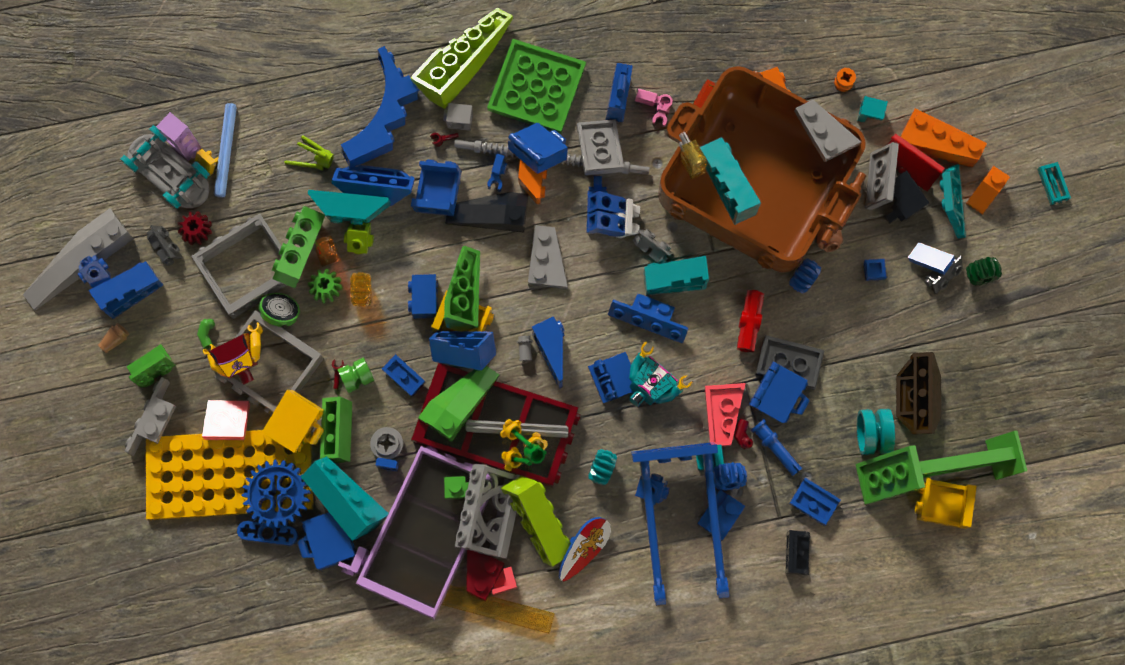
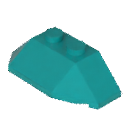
[308,190,391,225]

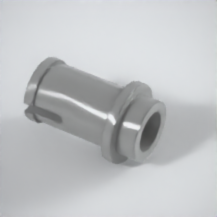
[517,336,533,362]

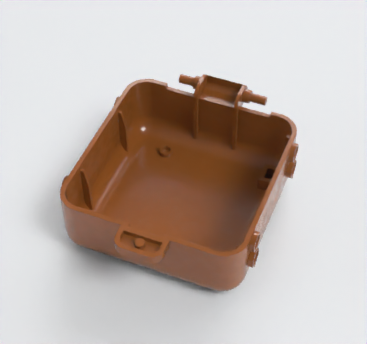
[658,66,866,272]

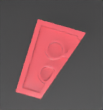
[704,383,746,447]

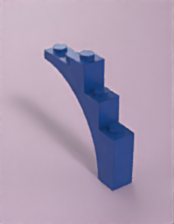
[341,46,420,169]

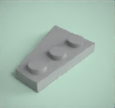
[794,100,861,162]
[528,225,568,289]

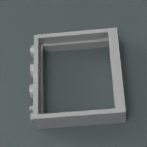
[191,214,301,319]
[211,310,324,416]

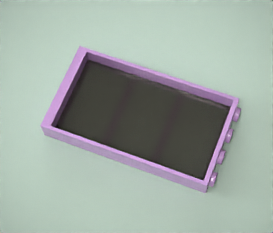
[356,446,492,620]

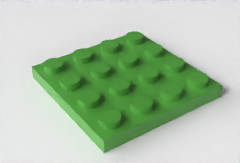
[487,39,586,134]

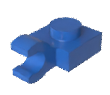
[487,154,507,192]

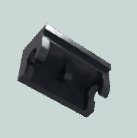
[785,530,810,575]

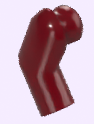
[734,419,753,449]

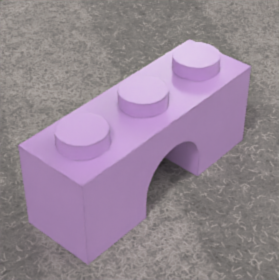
[156,112,202,162]

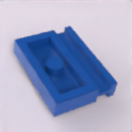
[789,478,841,526]
[697,490,745,541]

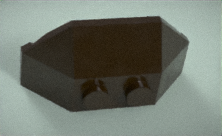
[896,352,941,435]

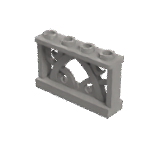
[455,464,520,559]

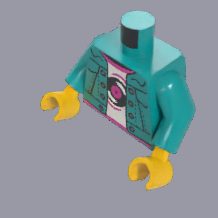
[629,342,693,407]

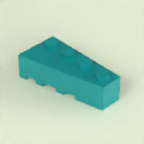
[301,456,389,541]

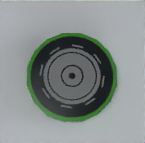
[259,293,300,327]

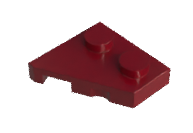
[467,550,505,602]

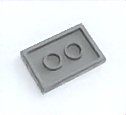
[577,119,624,175]
[865,142,899,210]

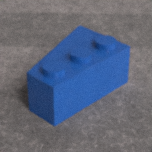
[88,261,163,319]
[429,331,496,371]

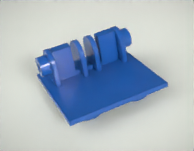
[588,352,634,404]

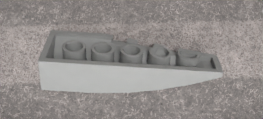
[23,208,134,311]

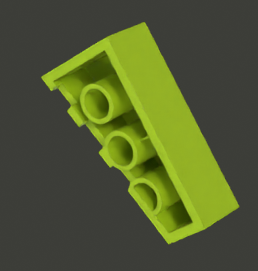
[501,476,571,567]

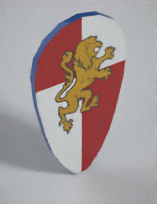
[558,517,611,582]

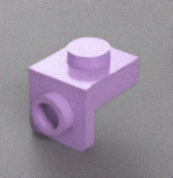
[338,546,369,576]

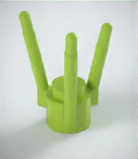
[284,135,334,171]

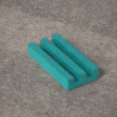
[1037,162,1071,205]

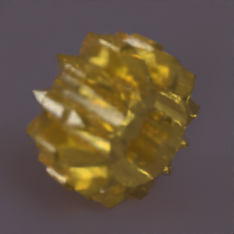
[350,272,372,307]

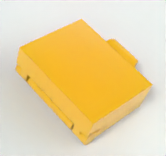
[262,390,324,453]

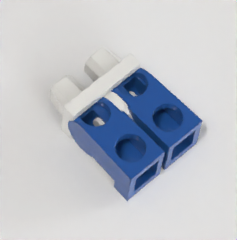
[586,191,640,238]

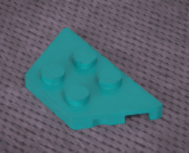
[940,164,966,239]

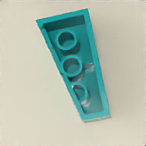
[698,137,761,225]

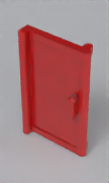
[888,133,945,192]

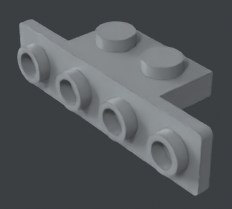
[125,377,176,456]

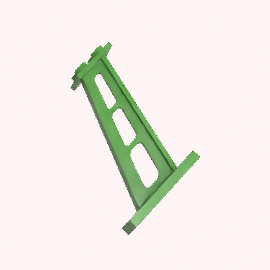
[855,431,1027,504]

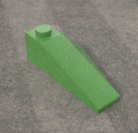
[418,366,500,442]

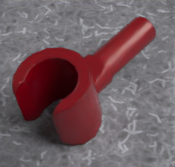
[430,133,459,147]
[332,359,345,389]

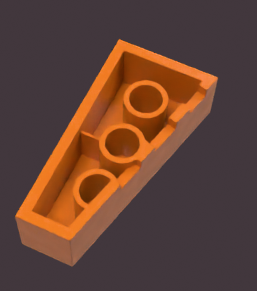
[900,108,987,168]

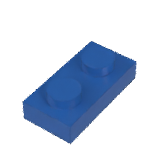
[382,354,426,397]

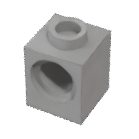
[443,103,473,131]

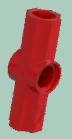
[737,290,764,353]

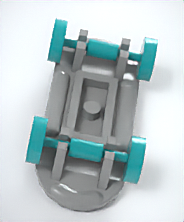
[120,125,210,209]

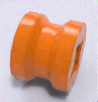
[834,68,856,92]

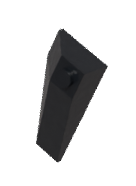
[445,192,529,233]

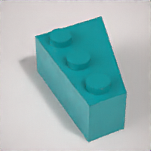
[643,256,709,295]

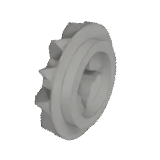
[370,427,403,459]

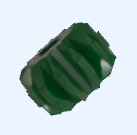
[966,257,1002,286]

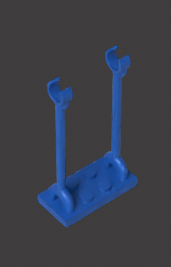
[631,442,729,605]

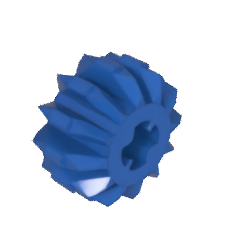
[789,258,821,294]
[713,462,747,491]

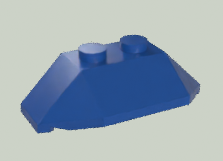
[332,165,415,206]

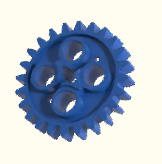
[242,460,311,528]

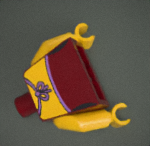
[203,322,263,385]

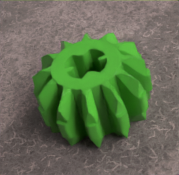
[308,269,343,303]

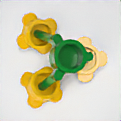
[500,419,548,471]

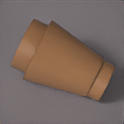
[98,323,129,353]

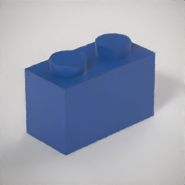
[408,274,438,319]

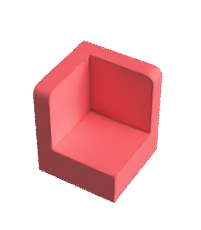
[492,567,517,595]

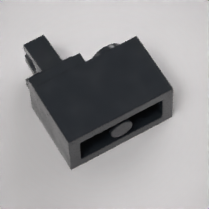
[885,170,930,224]

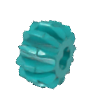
[588,449,617,485]

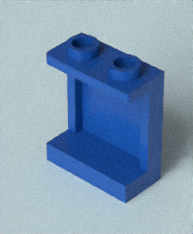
[411,159,462,216]

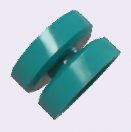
[857,409,895,455]

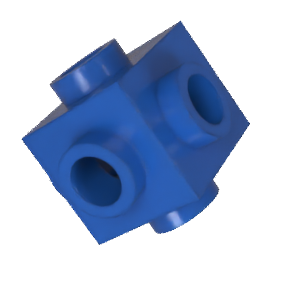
[78,255,111,288]
[635,473,670,505]

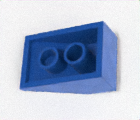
[532,316,565,389]

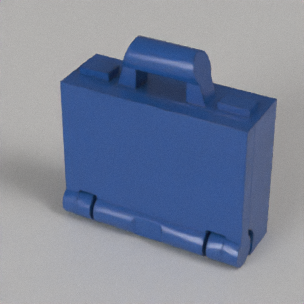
[605,63,633,122]
[508,123,568,174]
[748,362,810,424]
[297,512,356,570]

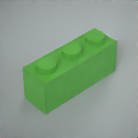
[320,397,352,463]

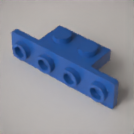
[608,293,688,343]

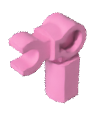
[635,89,673,127]

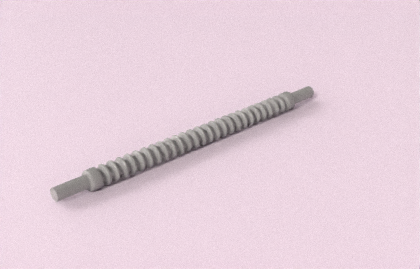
[454,140,650,175]

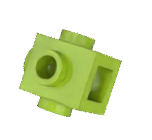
[344,223,374,254]

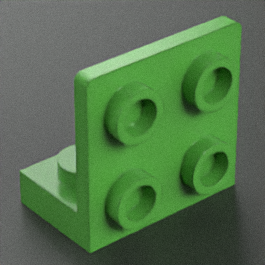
[127,344,175,388]

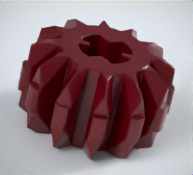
[178,211,212,245]

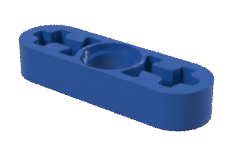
[237,521,299,546]

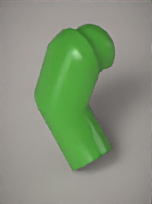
[197,319,215,349]

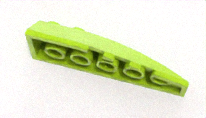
[411,8,513,109]

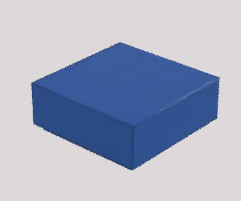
[863,259,887,281]
[375,458,399,471]

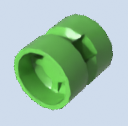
[338,357,375,393]

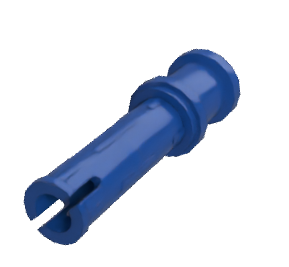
[750,419,802,476]

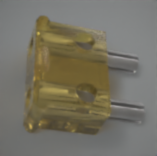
[679,132,707,180]

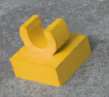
[194,149,218,176]

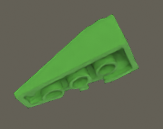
[444,246,480,331]

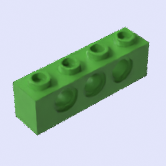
[272,206,325,288]

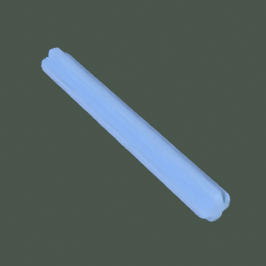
[214,103,237,197]

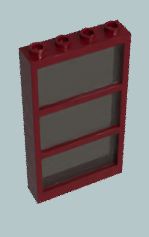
[411,363,581,488]

